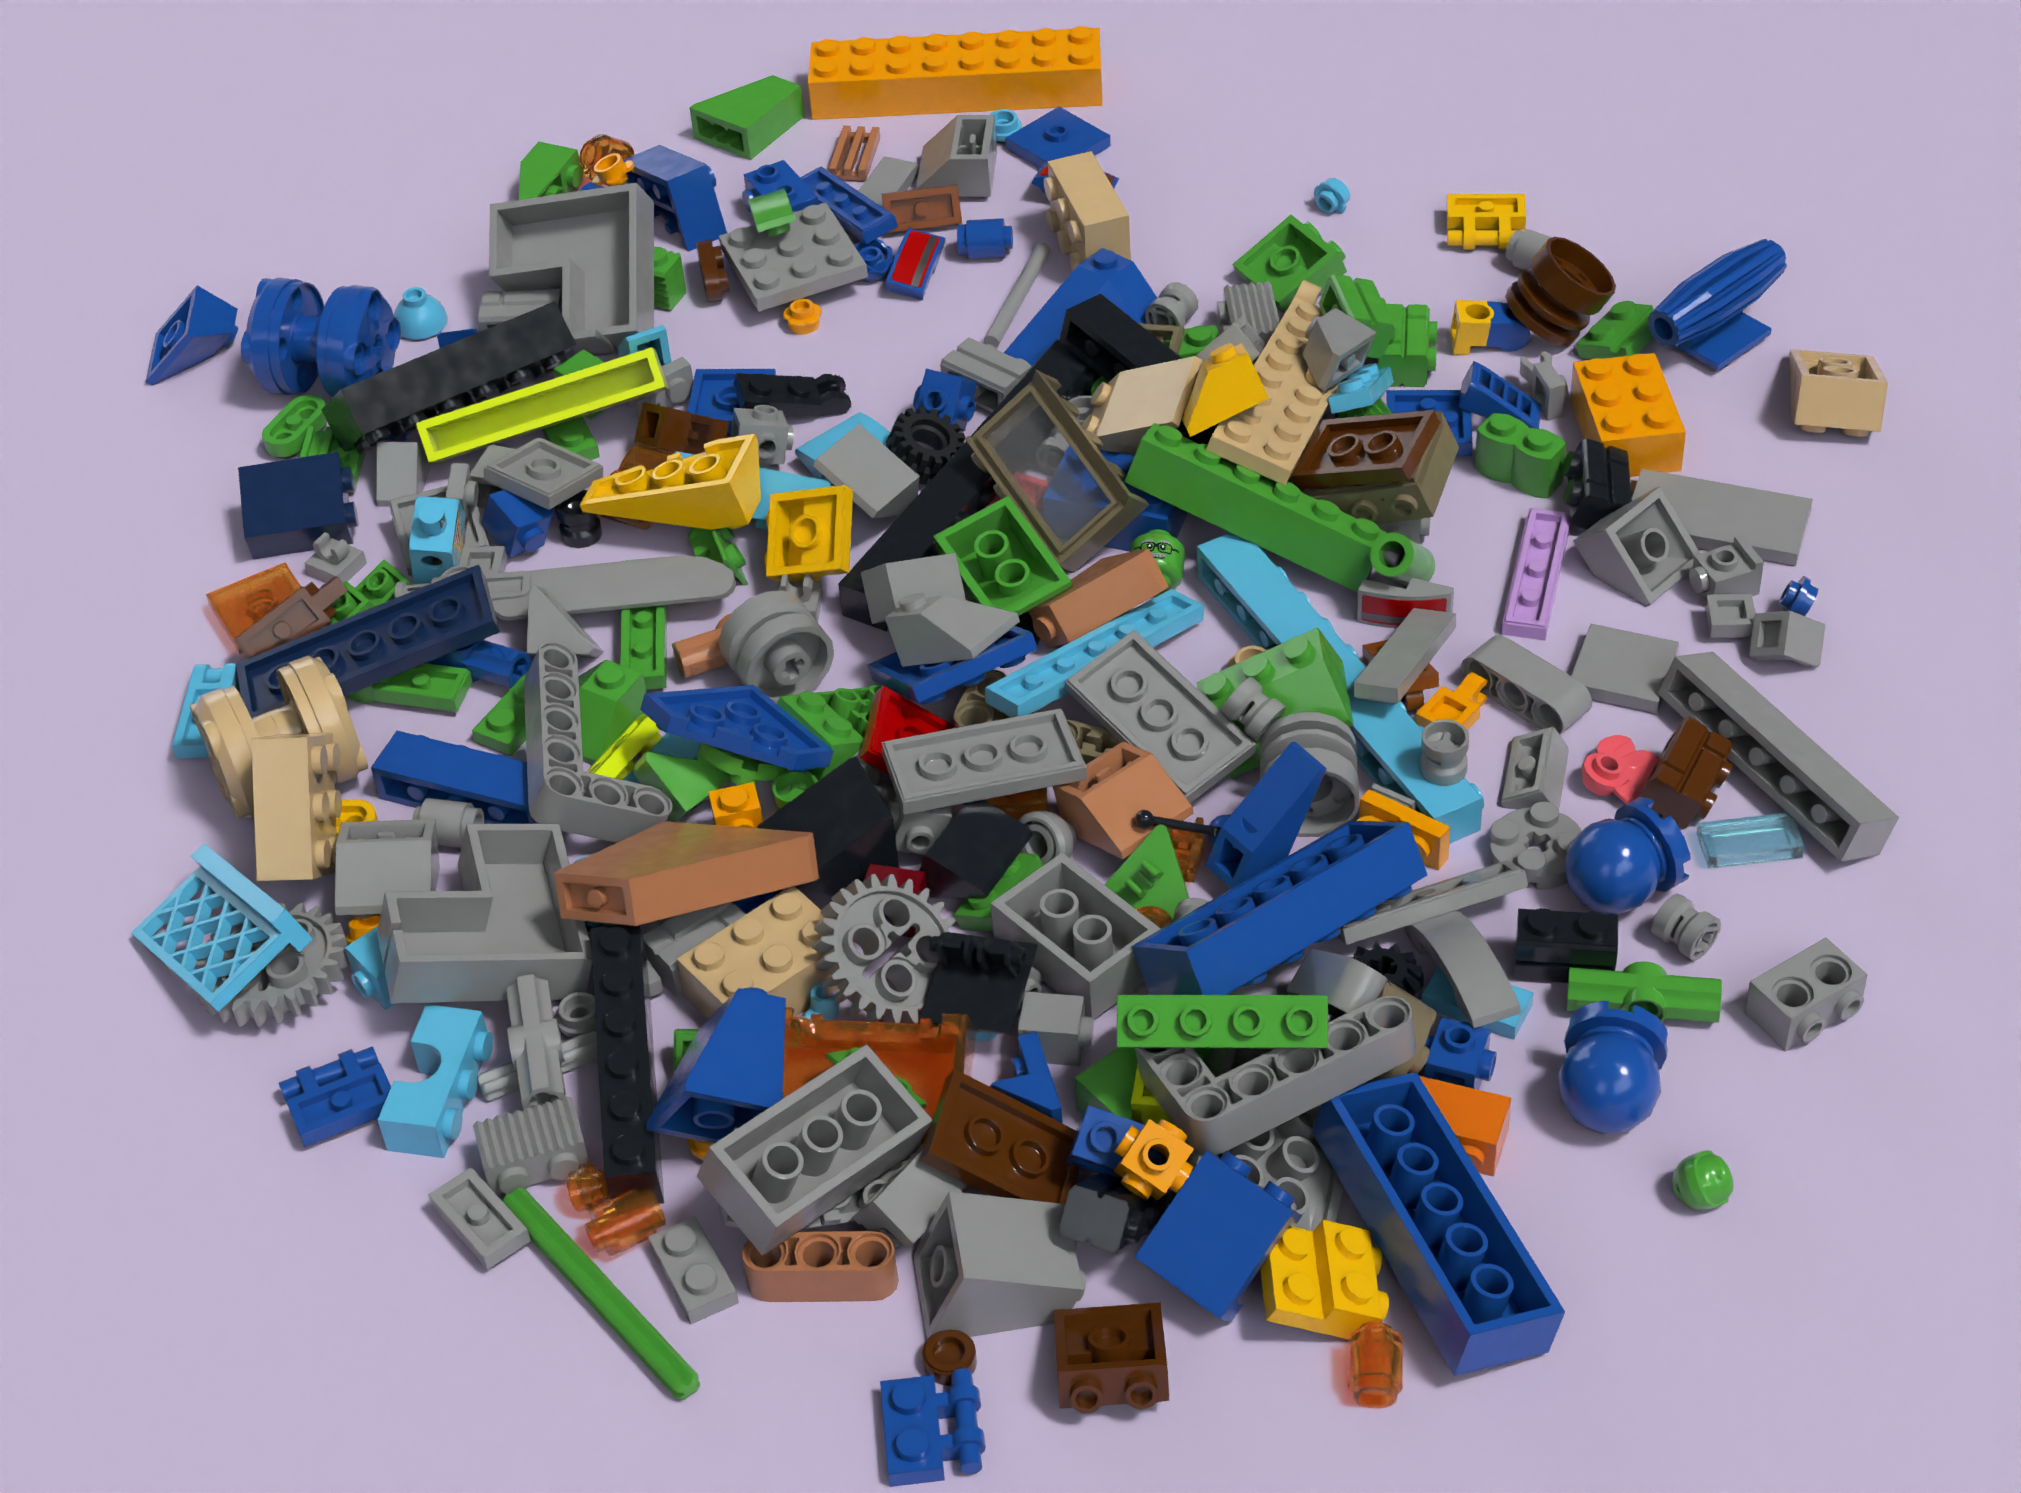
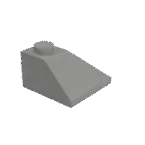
[1573,486,1700,606]
[885,593,1020,667]

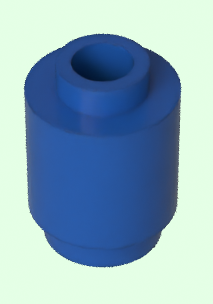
[957,218,1013,259]

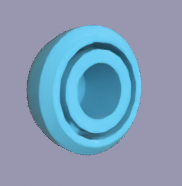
[394,287,448,340]

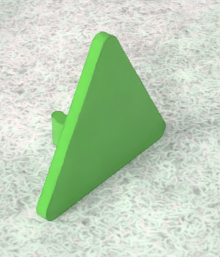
[1105,824,1190,922]

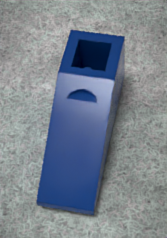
[1205,742,1327,889]

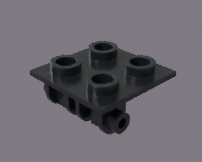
[919,932,1038,1036]

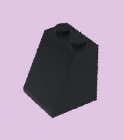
[757,756,899,910]

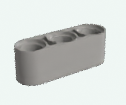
[1461,635,1592,734]
[1286,948,1388,1018]

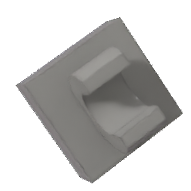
[304,532,367,583]
[777,574,823,622]

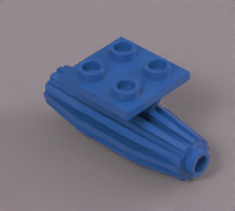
[1647,239,1787,371]

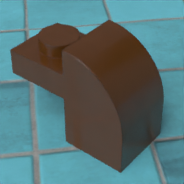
[634,402,729,455]

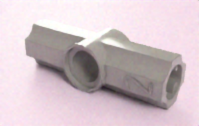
[506,974,566,1110]

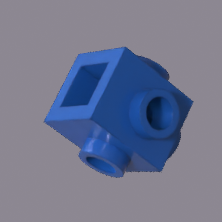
[913,369,977,430]
[1424,1017,1497,1090]

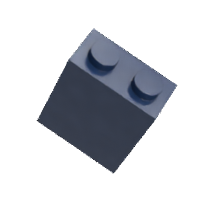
[238,452,359,559]

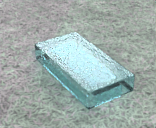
[1697,813,1805,869]

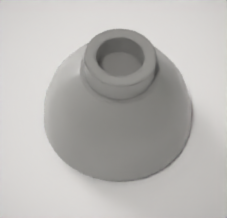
[1018,811,1076,865]

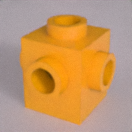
[1114,1119,1194,1201]

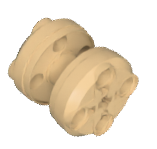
[189,655,368,819]

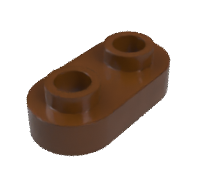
[696,239,729,302]

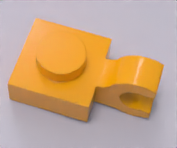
[1416,672,1487,731]

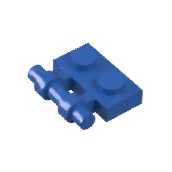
[278,1046,391,1147]
[880,1369,986,1487]

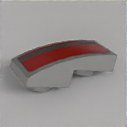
[1357,578,1454,628]

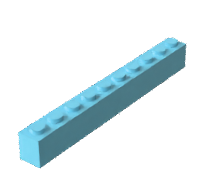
[1197,533,1484,844]

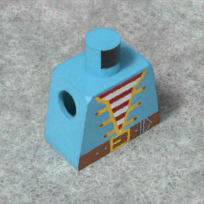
[409,496,468,584]

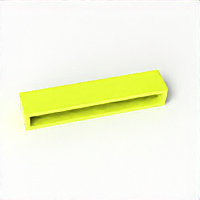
[416,347,668,463]

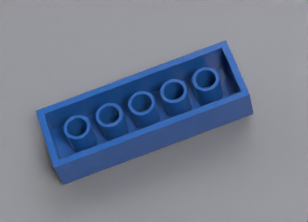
[1131,820,1428,995]
[1312,1072,1565,1376]

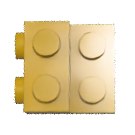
[764,485,853,583]
[1260,1220,1389,1342]

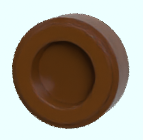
[922,1329,977,1386]

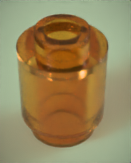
[584,1188,666,1257]
[1348,1322,1403,1409]

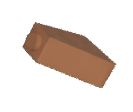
[1028,548,1169,647]

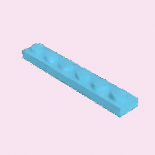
[985,589,1204,717]

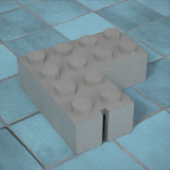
[489,183,654,356]
[377,824,593,1003]

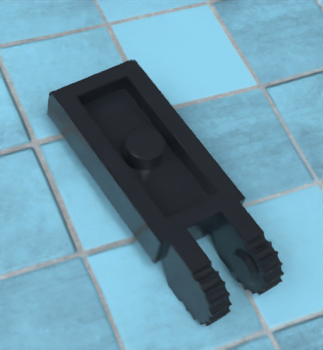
[733,373,852,417]

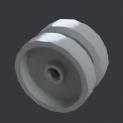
[719,590,834,704]

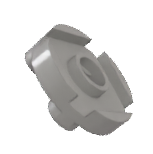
[1490,802,1582,889]

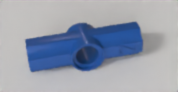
[426,640,531,688]

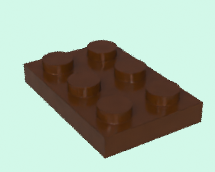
[1291,410,1440,489]
[920,1069,1079,1204]

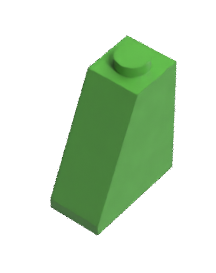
[689,75,805,160]

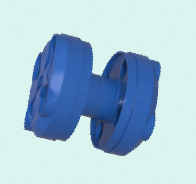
[241,278,401,397]

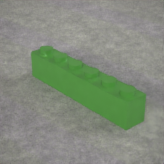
[1124,423,1387,593]

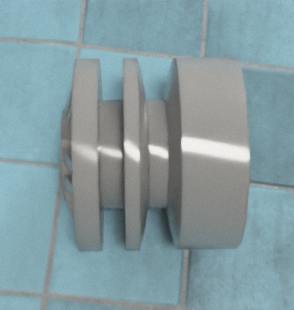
[1260,712,1359,837]

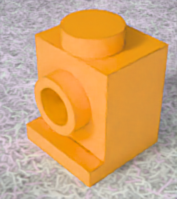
[708,782,763,828]

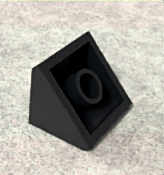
[919,800,1033,898]

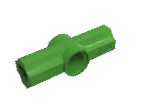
[1566,961,1722,1023]

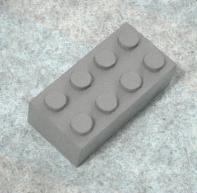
[696,1044,933,1256]

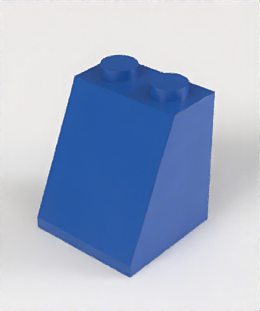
[646,987,786,1144]

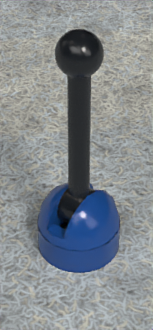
[1135,810,1231,846]

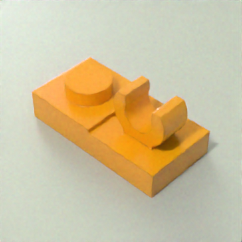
[1356,789,1450,871]

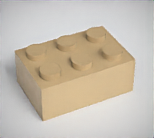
[1044,151,1131,272]
[251,733,342,881]
[676,886,838,1023]

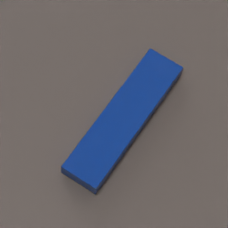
[800,166,898,244]

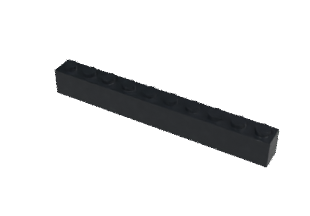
[838,340,1101,632]

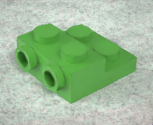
[1232,214,1347,312]

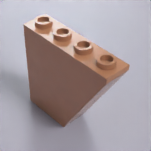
[554,821,819,926]

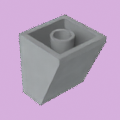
[913,1191,1086,1339]

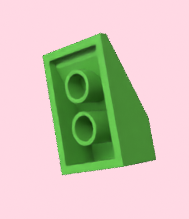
[933,495,1073,616]

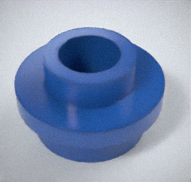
[1779,576,1819,616]

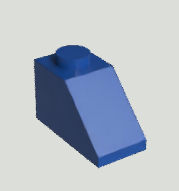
[481,490,554,558]

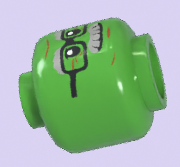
[1129,529,1185,597]

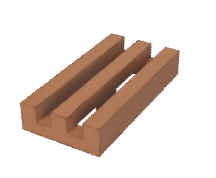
[828,125,880,181]

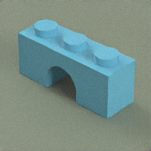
[378,1004,493,1158]

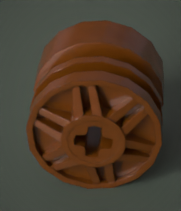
[1505,236,1616,346]

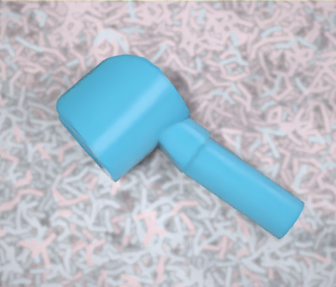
[784,983,839,1045]

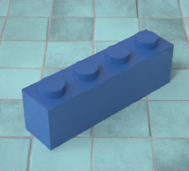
[371,730,539,824]

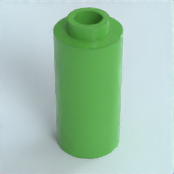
[1370,532,1435,587]

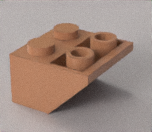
[1052,741,1194,859]

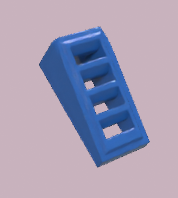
[1458,361,1541,429]

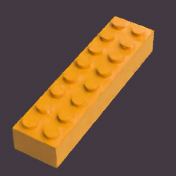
[808,26,1103,120]

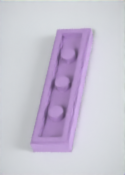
[1501,508,1571,641]

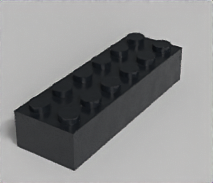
[321,301,577,454]

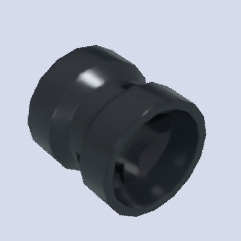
[555,490,602,548]

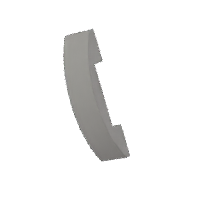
[1404,910,1521,1028]

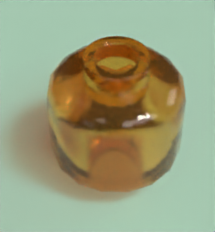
[579,134,635,185]

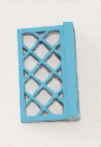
[131,843,313,1012]

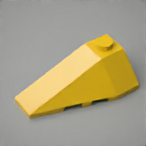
[1182,343,1269,437]
[580,434,761,530]

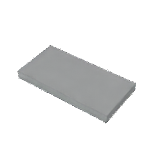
[1632,469,1813,566]
[1065,630,1256,803]
[881,708,1087,815]

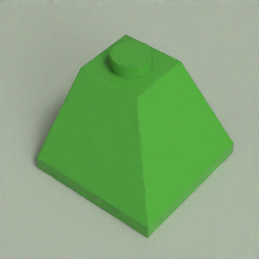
[525,659,647,765]

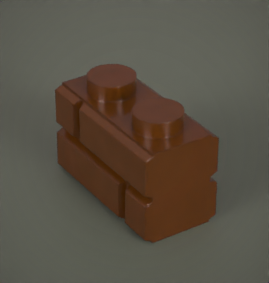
[1638,717,1733,829]

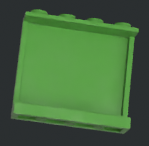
[1117,995,1328,1061]

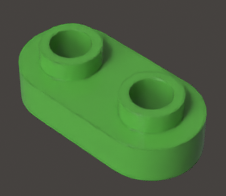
[262,395,327,458]

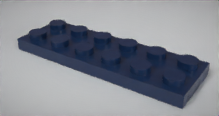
[236,564,500,718]

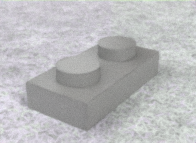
[428,1167,531,1270]
[648,1216,739,1324]

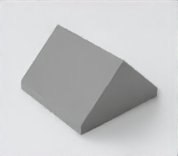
[812,424,920,519]

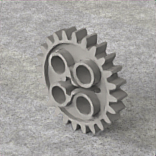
[812,874,956,1031]
[195,903,350,1027]

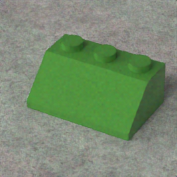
[1196,627,1354,779]

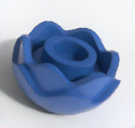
[854,239,894,282]

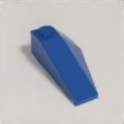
[1004,248,1157,367]

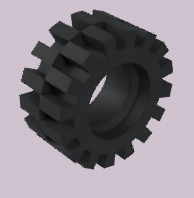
[886,407,965,485]

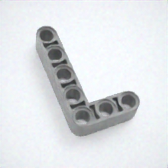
[524,641,673,843]
[1135,996,1416,1155]

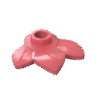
[1581,735,1659,804]

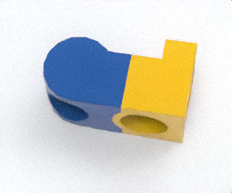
[1449,300,1530,355]

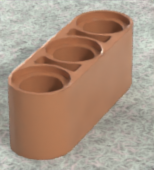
[742,1231,899,1302]

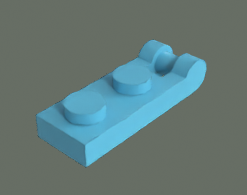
[172,663,240,759]

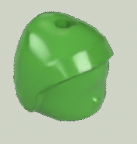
[1672,1150,1734,1210]

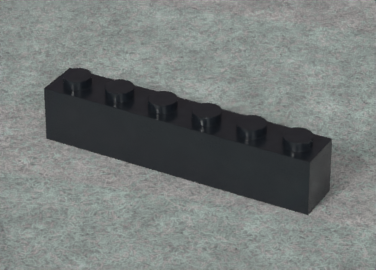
[1059,293,1219,444]
[591,924,664,1210]

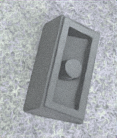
[1501,726,1569,810]

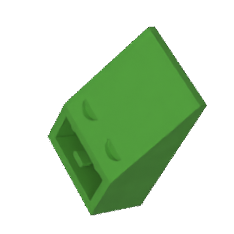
[777,685,882,781]

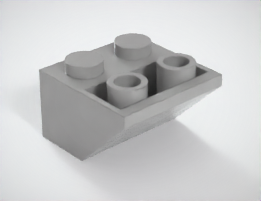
[916,115,997,198]
[335,819,440,919]

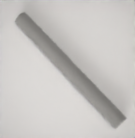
[984,243,1051,348]

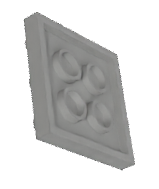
[718,203,868,312]

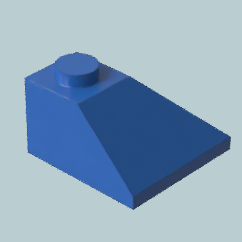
[146,285,238,386]

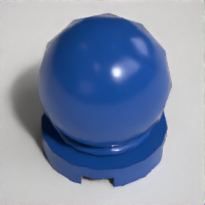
[1563,797,1691,915]
[1558,1001,1668,1134]

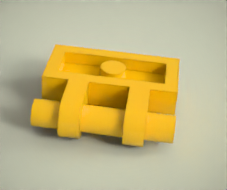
[1446,194,1526,250]

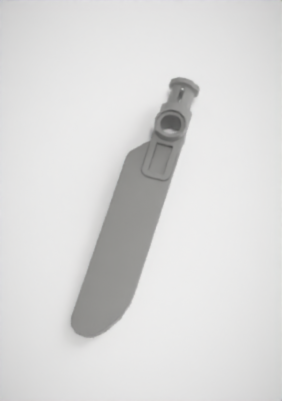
[395,556,736,621]

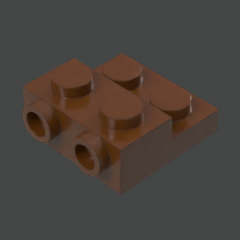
[1054,1302,1169,1413]

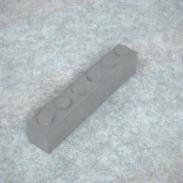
[1657,652,1899,862]

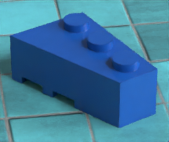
[623,145,727,252]

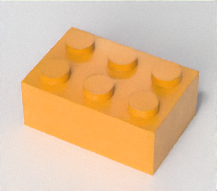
[1570,353,1686,477]

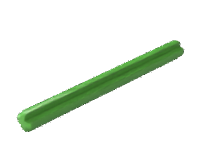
[502,1187,700,1400]

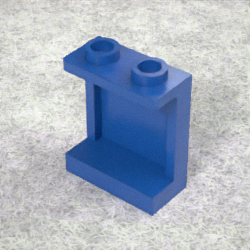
[1134,1150,1302,1322]

